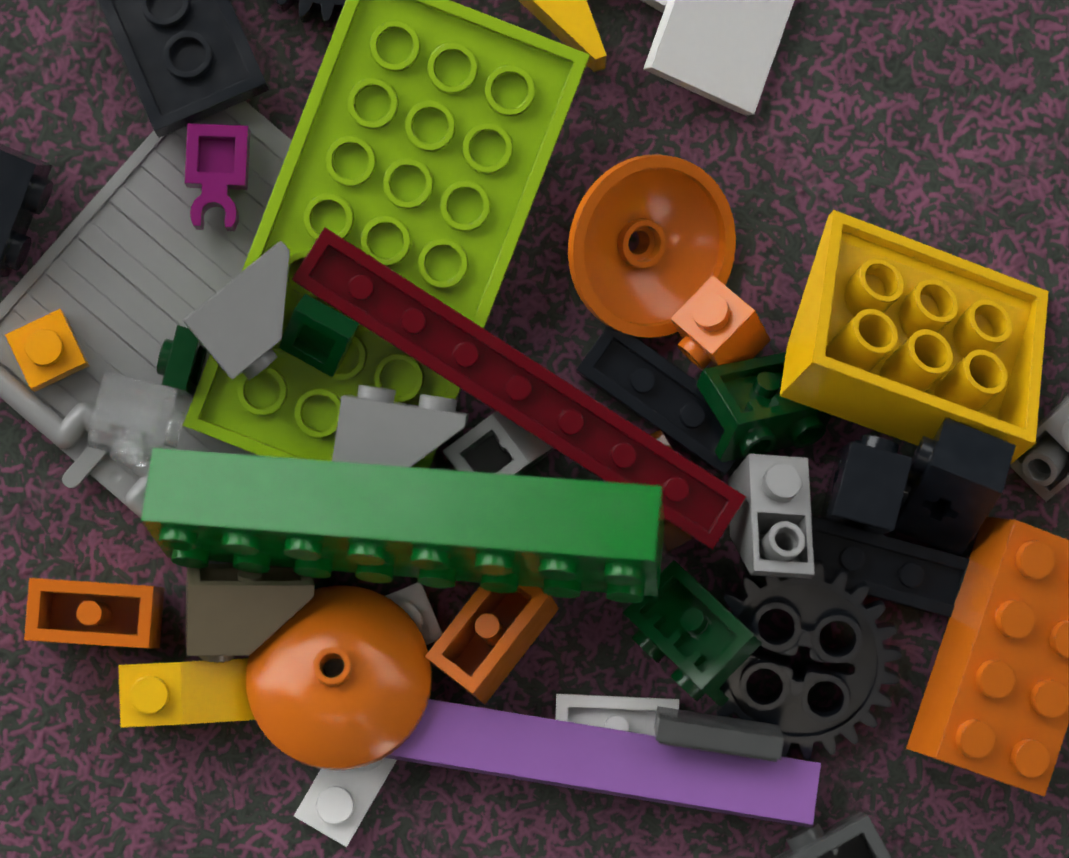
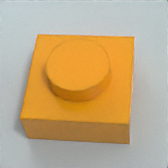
[5,309,89,392]

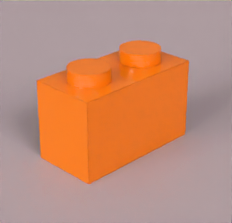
[24,578,165,648]
[425,586,560,705]

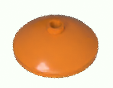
[568,154,736,338]
[246,585,432,770]

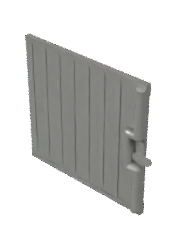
[0,101,292,564]

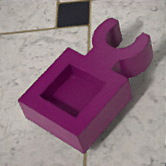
[184,123,251,231]

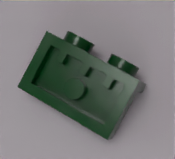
[696,352,832,462]
[623,560,762,707]

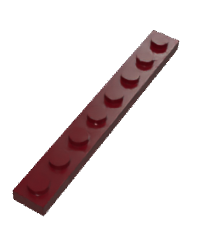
[291,227,746,549]

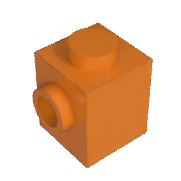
[670,275,771,370]

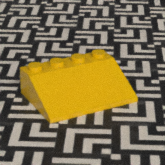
[780,210,1049,465]

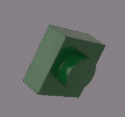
[278,294,359,378]
[157,325,207,398]

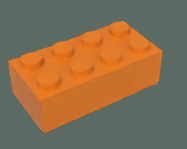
[906,517,1069,797]

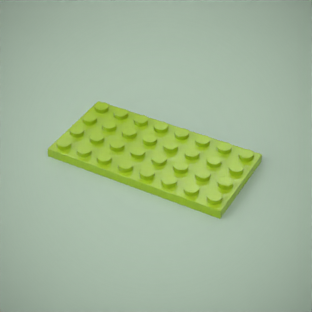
[182,0,590,469]

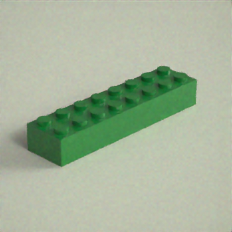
[141,448,665,603]

